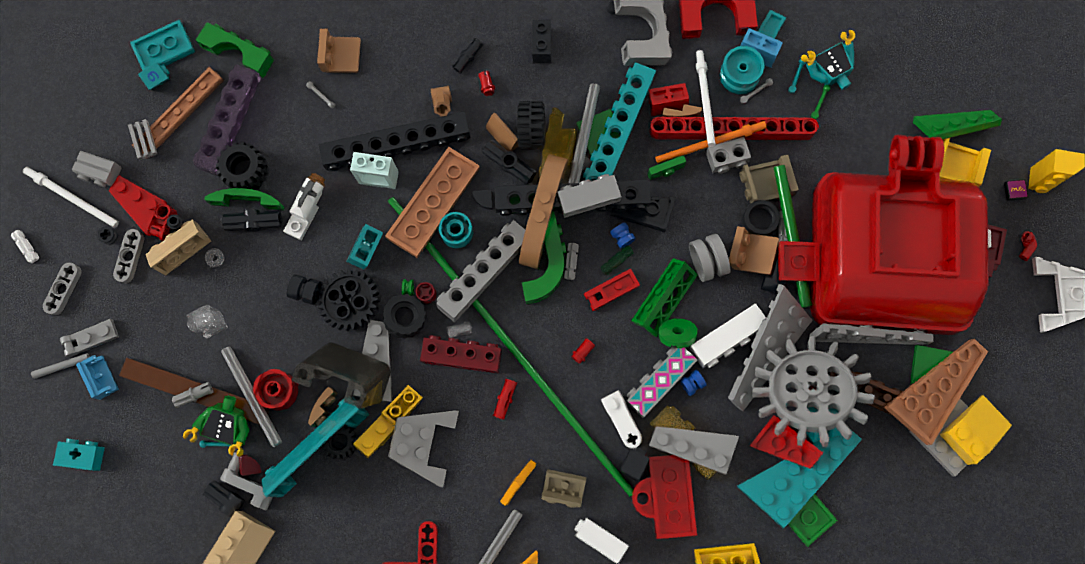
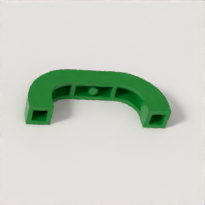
[510,196,566,305]

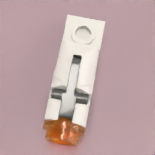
[283,173,325,241]

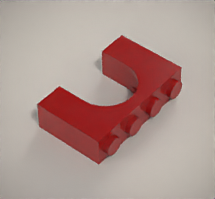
[679,0,758,39]

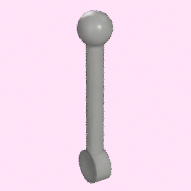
[740,79,773,104]
[306,82,335,108]

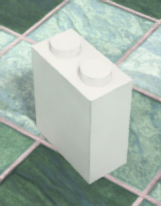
[574,518,629,564]

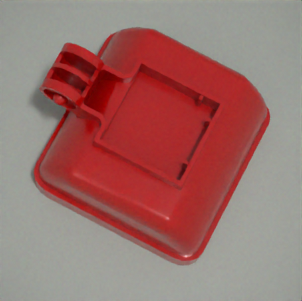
[810,135,989,335]

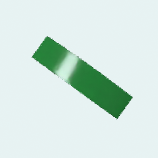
[205,188,284,211]

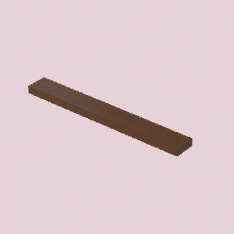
[119,358,270,425]

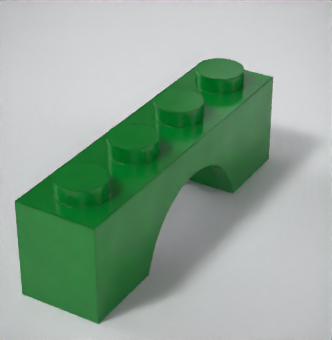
[196,22,274,78]

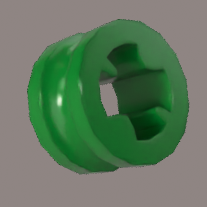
[402,279,414,296]

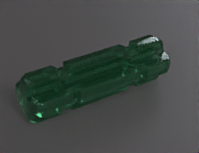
[601,245,634,275]

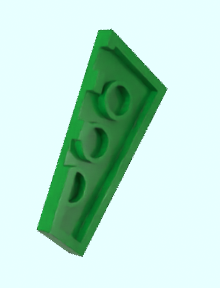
[913,110,1002,139]

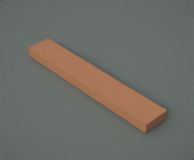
[132,67,224,154]

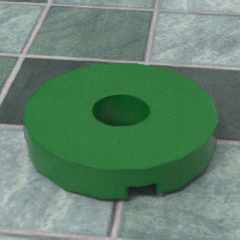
[659,318,697,348]

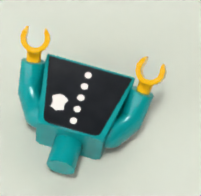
[801,30,855,90]

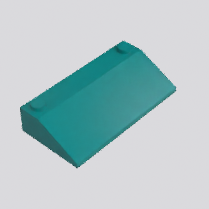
[262,396,370,497]

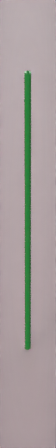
[388,197,633,497]

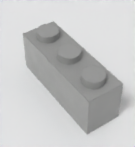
[558,174,621,218]

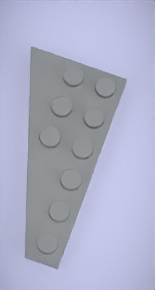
[728,284,813,411]
[810,324,933,345]

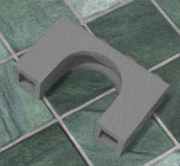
[614,0,672,66]

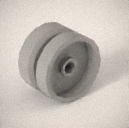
[689,233,730,282]

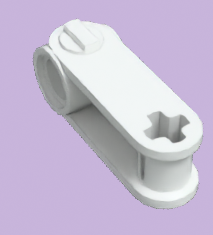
[601,390,642,448]

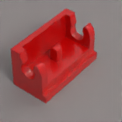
[648,83,689,116]

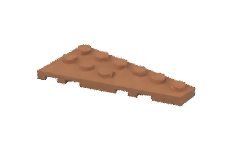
[884,339,988,445]

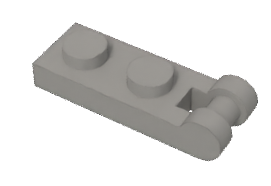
[60,319,119,357]

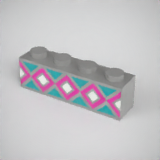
[626,346,698,418]

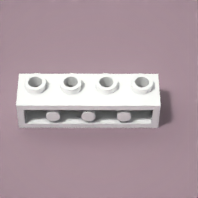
[690,303,766,368]

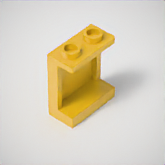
[940,138,991,187]

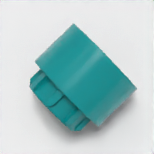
[439,212,473,248]

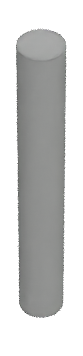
[31,353,90,379]

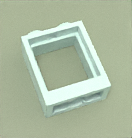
[350,152,399,189]

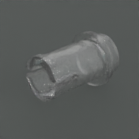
[447,321,473,338]

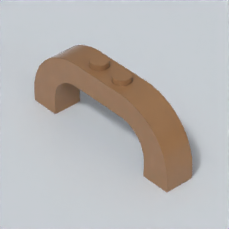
[519,154,568,269]

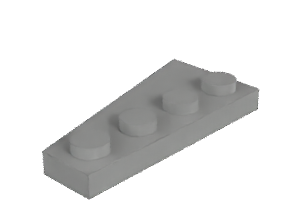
[353,320,392,402]
[649,426,739,475]

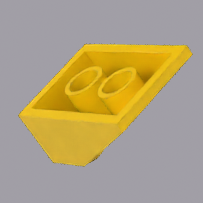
[939,395,1012,465]

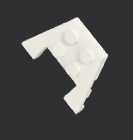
[1032,257,1085,333]

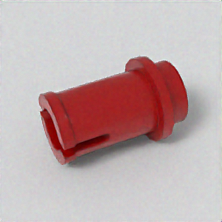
[478,71,495,96]
[571,338,595,364]

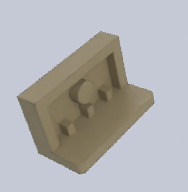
[541,469,586,508]

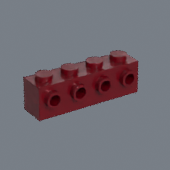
[420,335,502,374]

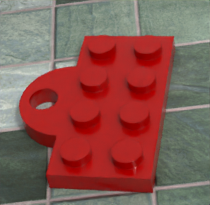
[632,455,697,539]

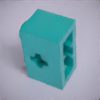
[346,224,383,270]
[53,439,105,471]

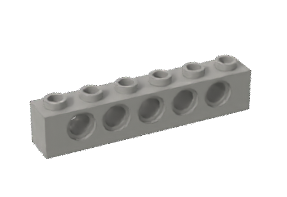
[436,220,525,323]

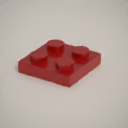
[779,241,819,282]

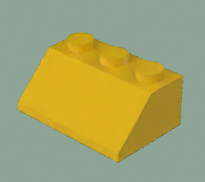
[1028,149,1085,193]
[694,543,760,564]

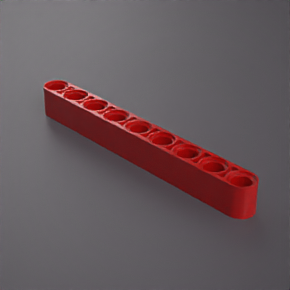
[649,117,819,140]

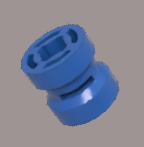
[610,222,636,249]
[679,370,707,396]

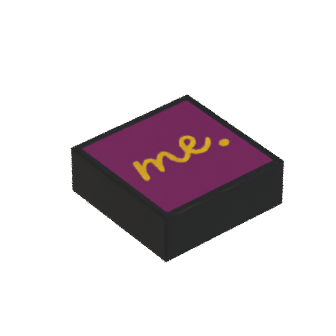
[1004,179,1029,201]

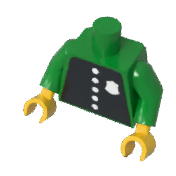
[183,396,249,457]

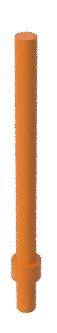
[655,121,767,164]

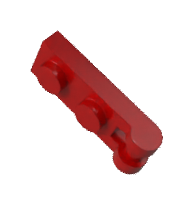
[584,269,640,311]

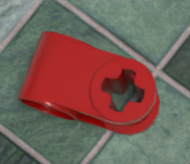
[145,203,177,241]

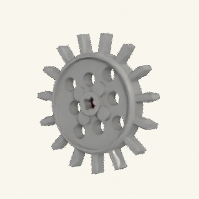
[752,336,874,447]

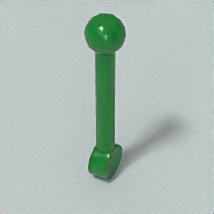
[811,85,831,120]

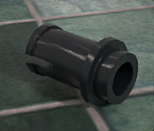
[167,214,184,231]

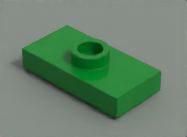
[647,155,686,180]

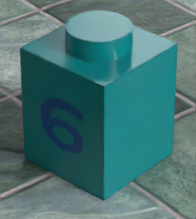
[138,62,170,90]

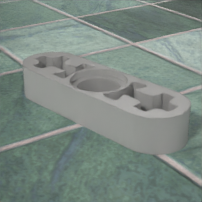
[113,229,144,284]
[43,263,81,315]

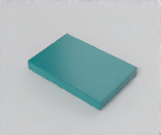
[130,19,195,70]

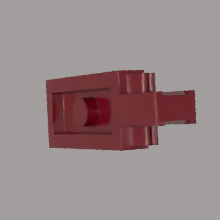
[988,225,1007,278]

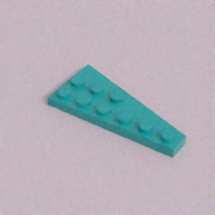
[737,428,862,528]

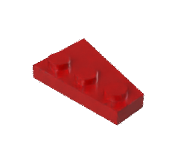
[109,176,167,233]
[750,415,823,469]

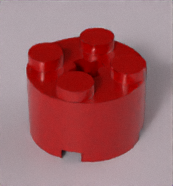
[253,369,298,411]

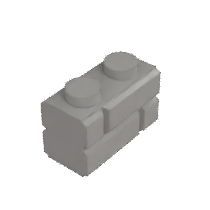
[72,151,121,188]

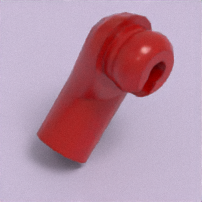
[1019,231,1037,261]

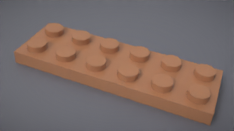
[385,147,480,258]

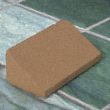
[486,113,519,152]

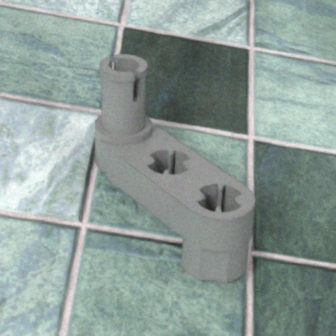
[220,452,273,510]

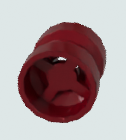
[415,282,437,305]

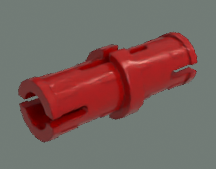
[492,379,517,420]

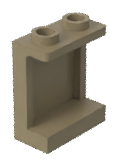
[740,155,799,203]

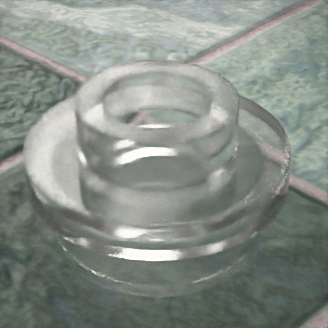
[205,248,224,267]

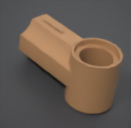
[431,86,452,117]

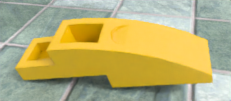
[354,385,423,458]

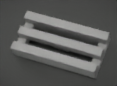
[128,119,158,160]

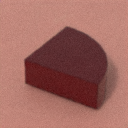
[239,455,261,476]

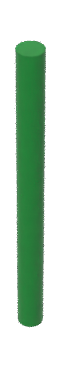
[774,165,812,308]

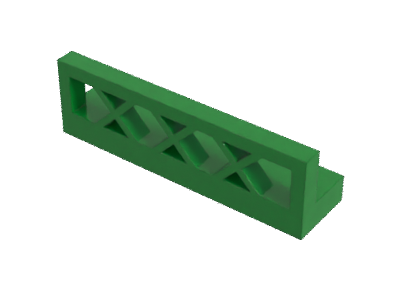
[631,258,698,337]

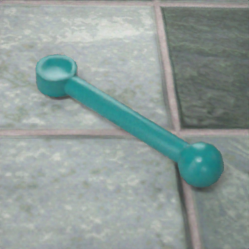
[788,59,806,94]
[199,440,231,448]

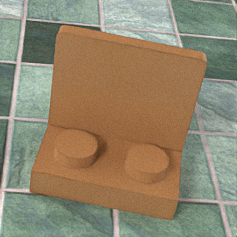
[317,29,361,73]
[729,226,780,275]

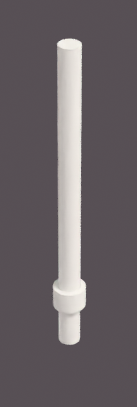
[696,50,716,147]
[23,167,119,228]

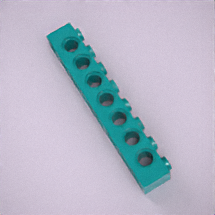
[583,62,656,181]

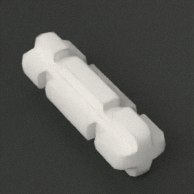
[11,230,39,263]

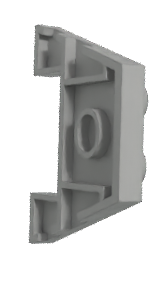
[388,411,459,487]

